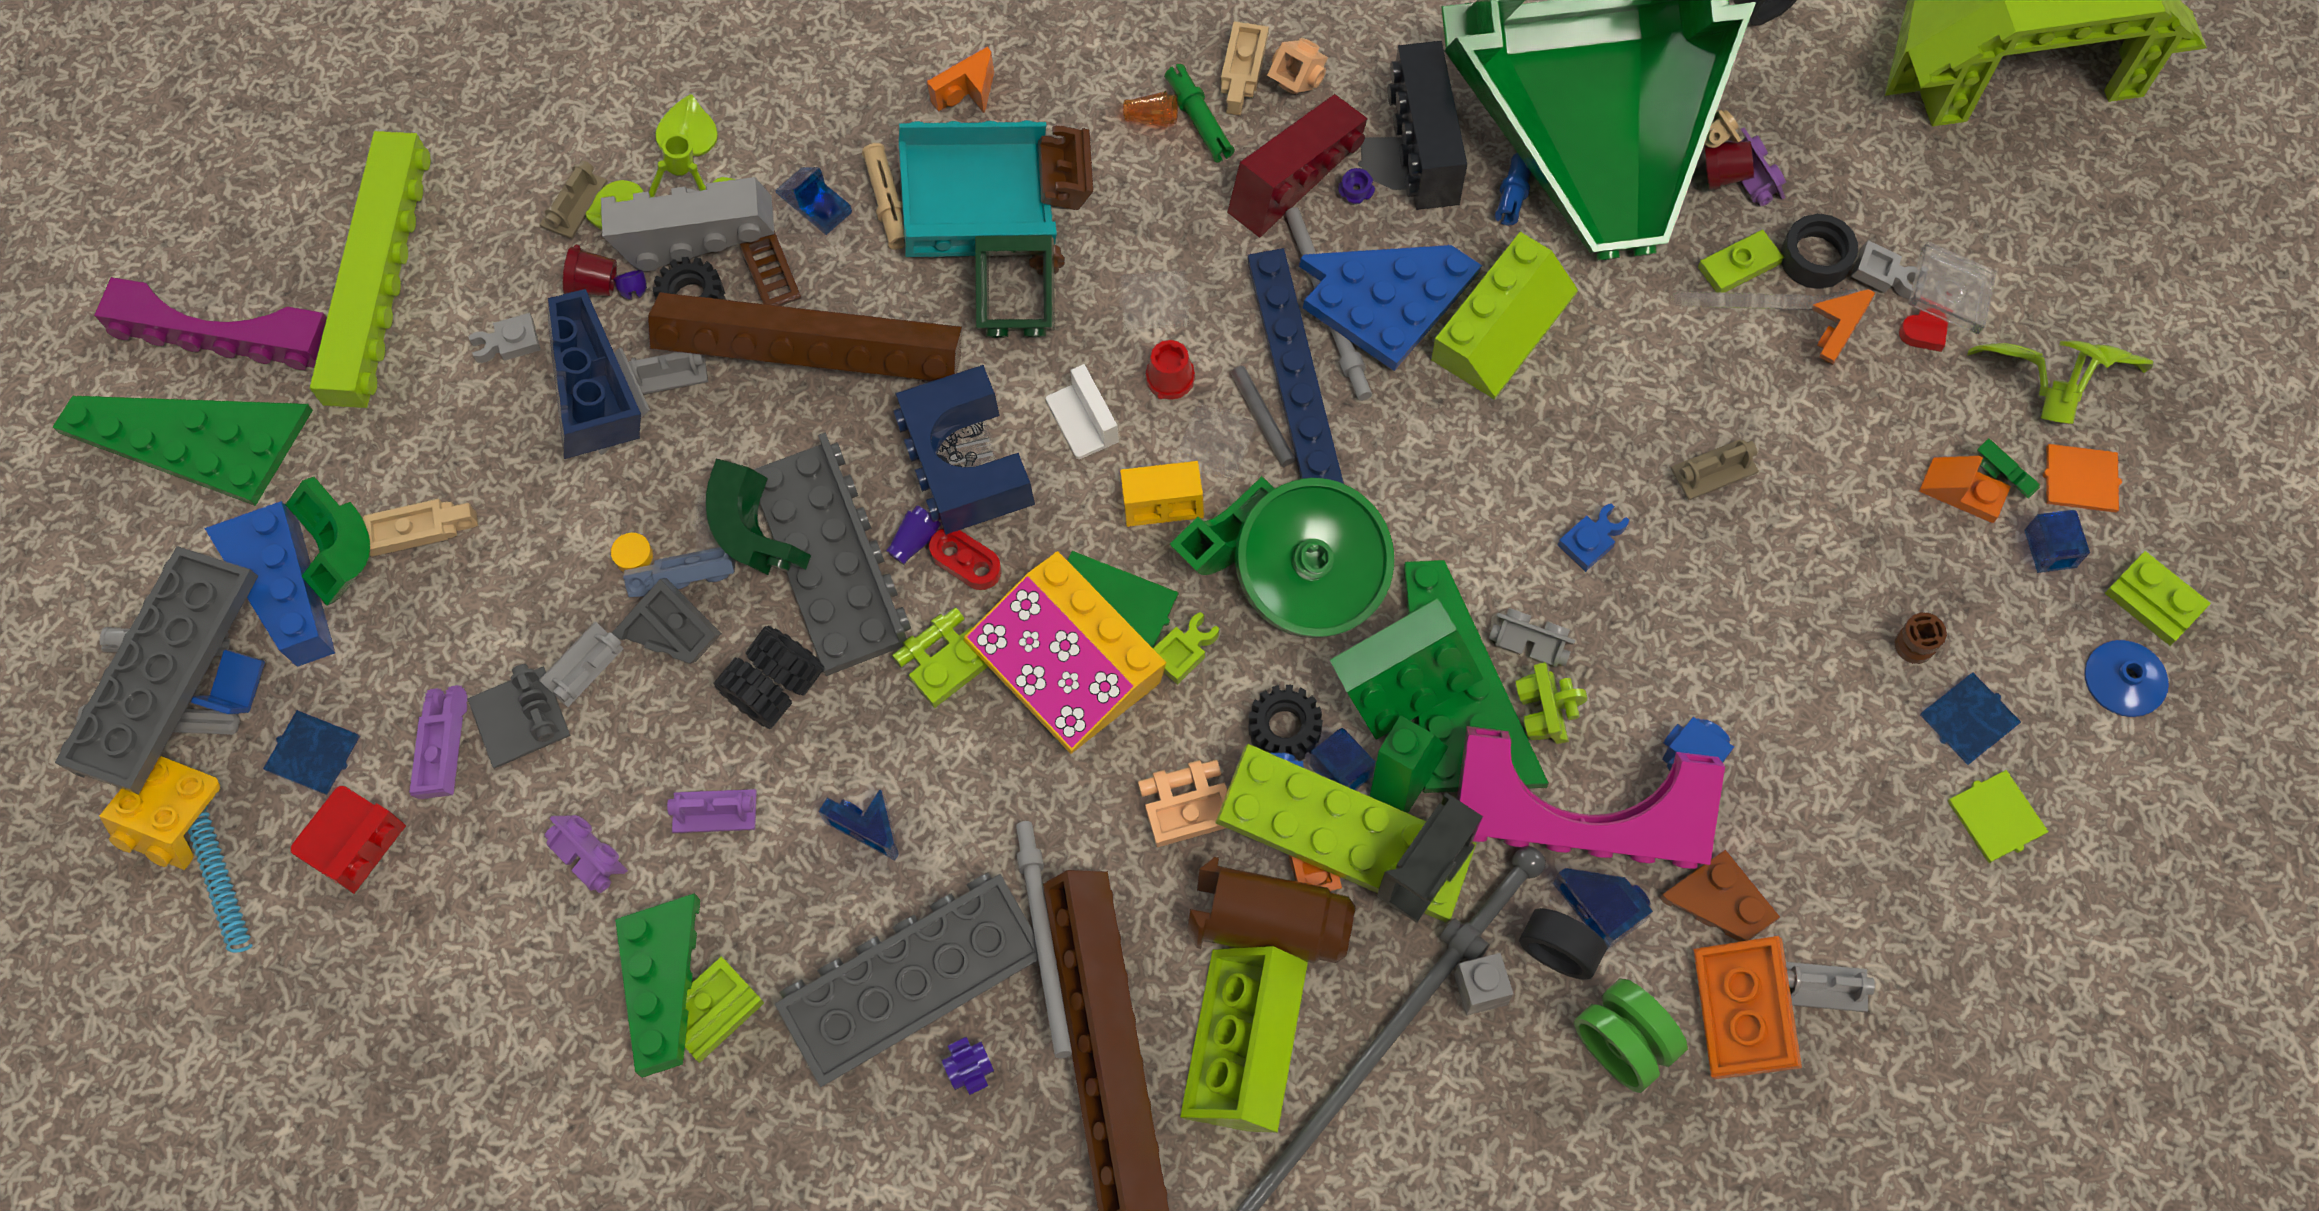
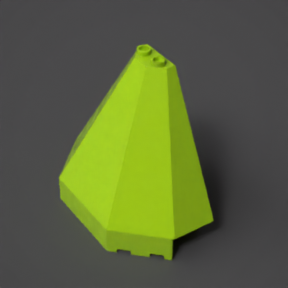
[1885,0,2207,127]

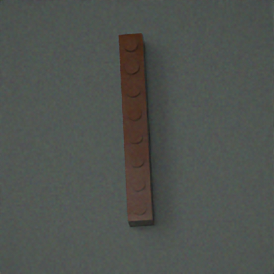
[648,292,962,381]
[1043,870,1169,1211]

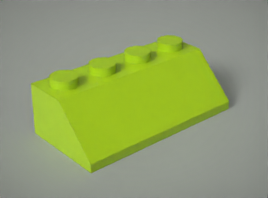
[1431,232,1578,400]
[1180,946,1308,1133]

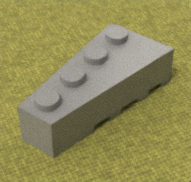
[601,177,775,271]

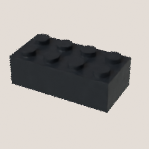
[1387,40,1467,210]

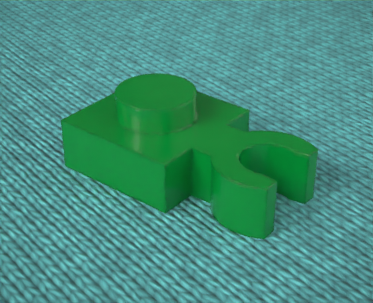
[1977,438,2040,499]

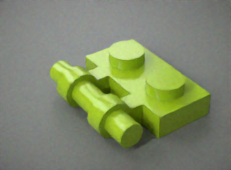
[892,607,988,708]

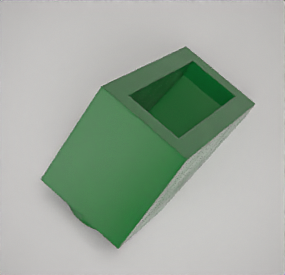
[1370,715,1448,813]

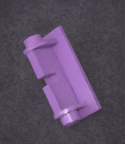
[1729,127,1786,206]
[667,789,757,833]
[545,815,628,893]

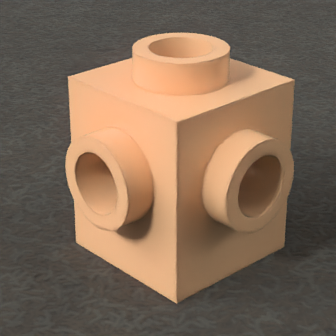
[1267,38,1328,94]

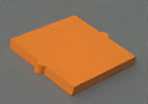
[2042,444,2123,513]

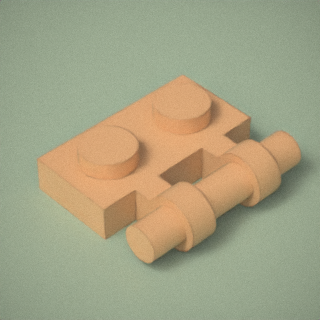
[1138,760,1227,848]

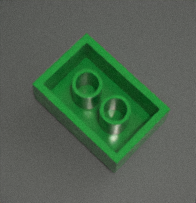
[1330,598,1484,740]

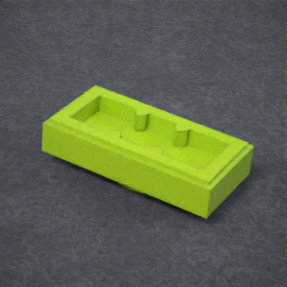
[1698,229,1784,296]

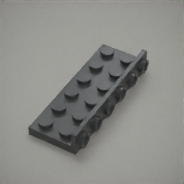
[753,432,911,676]
[55,546,258,795]
[775,872,1038,1088]

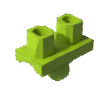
[1515,662,1588,744]

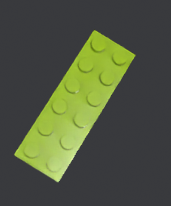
[1215,744,1476,922]

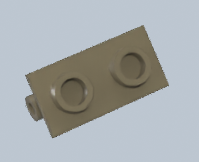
[540,160,608,239]
[1671,439,1759,500]

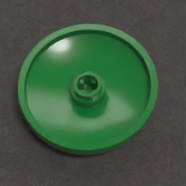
[1235,478,1394,638]

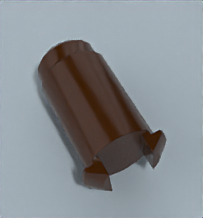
[1187,857,1356,963]

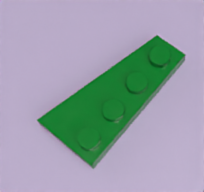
[615,893,701,1078]

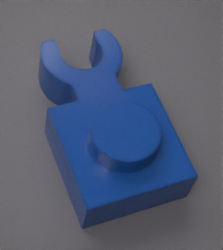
[1557,503,1629,572]

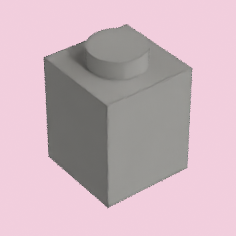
[1454,953,1514,1016]

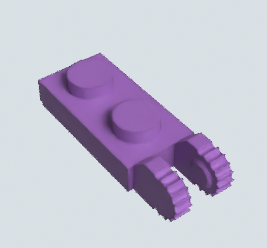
[409,685,468,799]

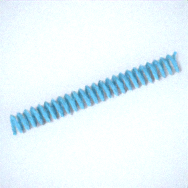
[188,806,253,953]

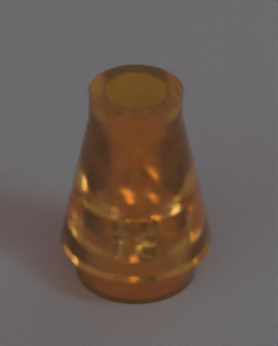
[1123,91,1178,128]

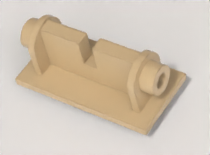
[1704,109,1741,148]

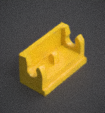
[1120,461,1204,527]

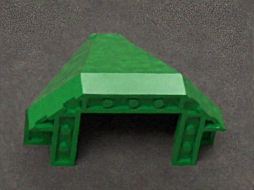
[1441,0,1756,261]

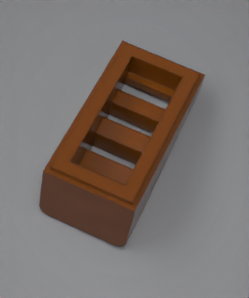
[739,230,801,306]

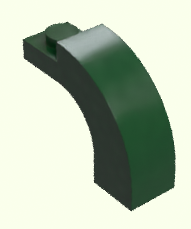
[705,458,811,575]

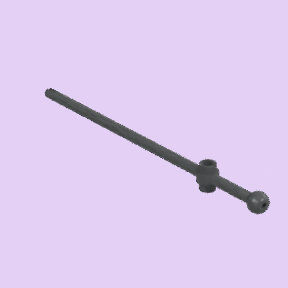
[1236,846,1546,1211]

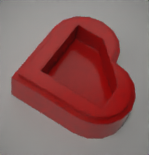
[1899,305,1948,352]

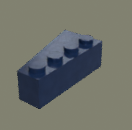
[548,289,641,459]

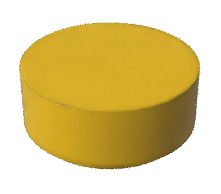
[611,533,653,572]

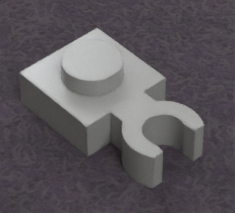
[1851,240,1924,299]
[468,313,541,363]

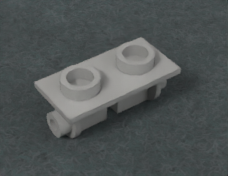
[628,352,708,394]
[1489,608,1575,667]
[539,622,624,707]
[1786,962,1875,1012]

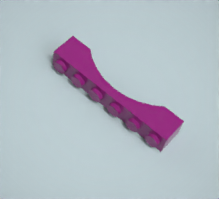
[94,277,327,370]

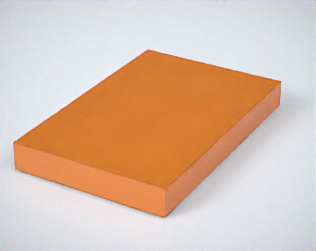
[1693,936,1802,1079]

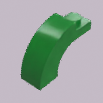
[285,476,370,606]
[1170,476,1275,575]

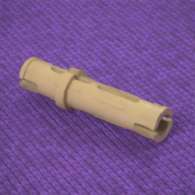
[862,143,905,250]

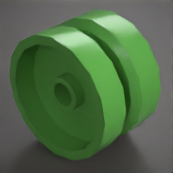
[1574,978,1688,1093]

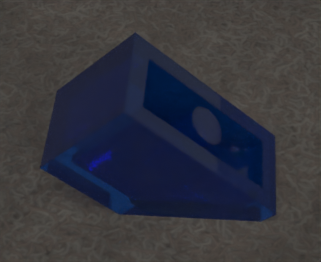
[1553,868,1653,951]

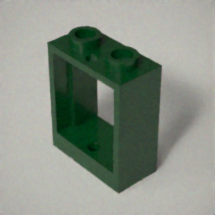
[975,235,1055,338]

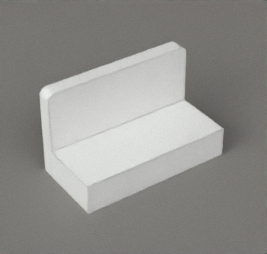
[1046,364,1119,459]

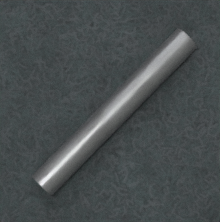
[1231,366,1295,467]

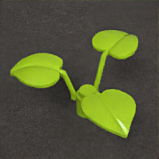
[585,94,735,230]
[1967,341,2154,424]

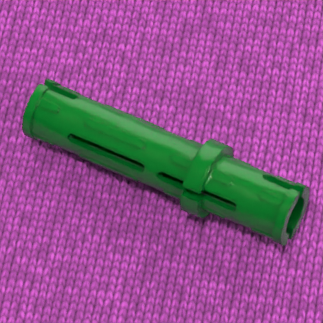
[1164,64,1235,163]

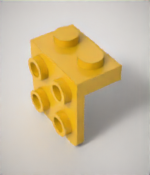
[99,756,220,870]

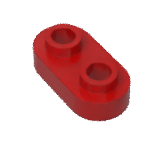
[929,529,1002,590]

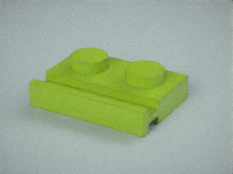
[2105,551,2211,646]
[685,956,764,1063]

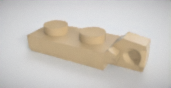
[1221,21,1269,116]
[363,499,478,557]

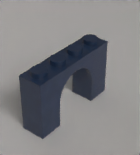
[893,365,1035,534]

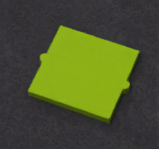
[1948,770,2049,863]

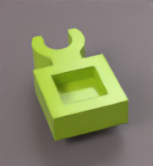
[1153,612,1219,685]

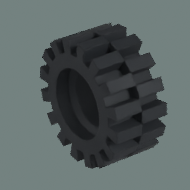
[653,257,726,300]
[745,626,825,696]
[713,657,792,729]
[1248,684,1323,761]

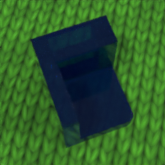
[2024,510,2090,573]
[1310,728,1376,791]

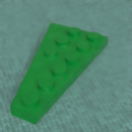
[53,396,313,506]
[1404,560,1549,793]

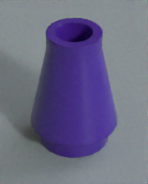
[886,505,941,565]

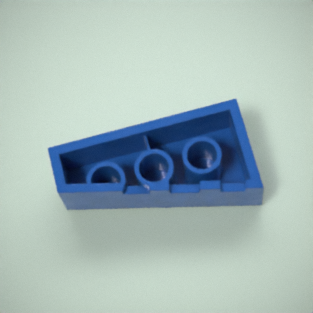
[204,501,335,667]

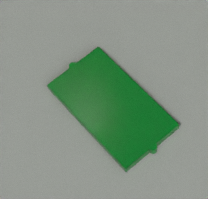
[1067,551,1179,648]

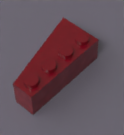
[1227,94,1368,238]

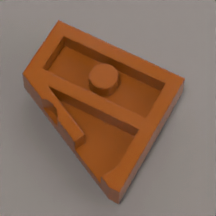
[1660,850,1780,942]

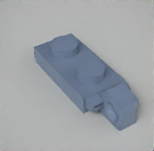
[623,547,736,597]

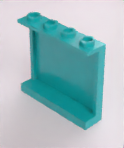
[898,120,1057,257]

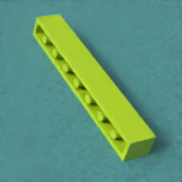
[309,131,431,408]

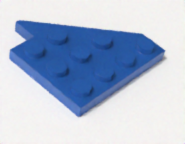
[1299,245,1482,371]

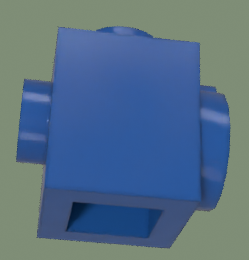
[1662,717,1734,771]

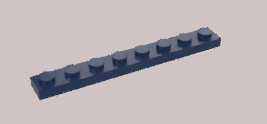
[1247,248,1344,484]

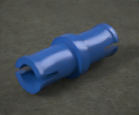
[1495,153,1531,225]

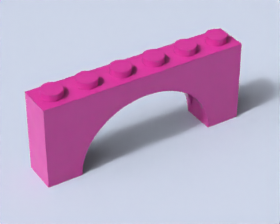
[1457,726,1725,869]

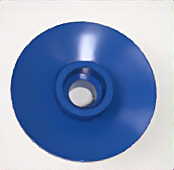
[2085,640,2169,717]

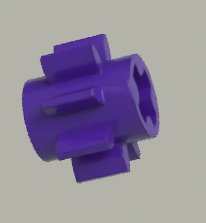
[941,1037,994,1095]

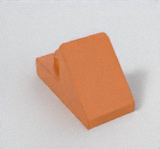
[927,46,994,113]
[1812,289,1875,365]
[1919,456,2011,523]

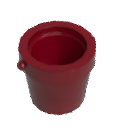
[1704,141,1754,190]
[563,244,617,297]

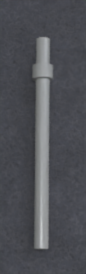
[1285,207,1372,401]
[1016,821,1072,1059]

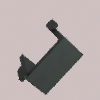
[1377,793,1483,923]

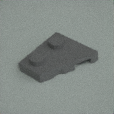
[612,578,722,663]

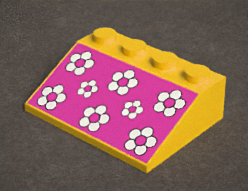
[964,551,1166,754]

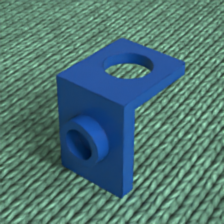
[191,650,265,714]

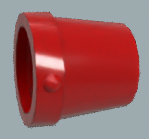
[1146,340,1195,400]

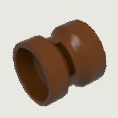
[1895,612,1947,664]

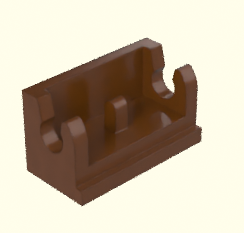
[1038,126,1094,210]

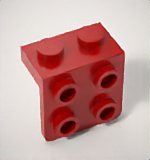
[291,786,406,894]

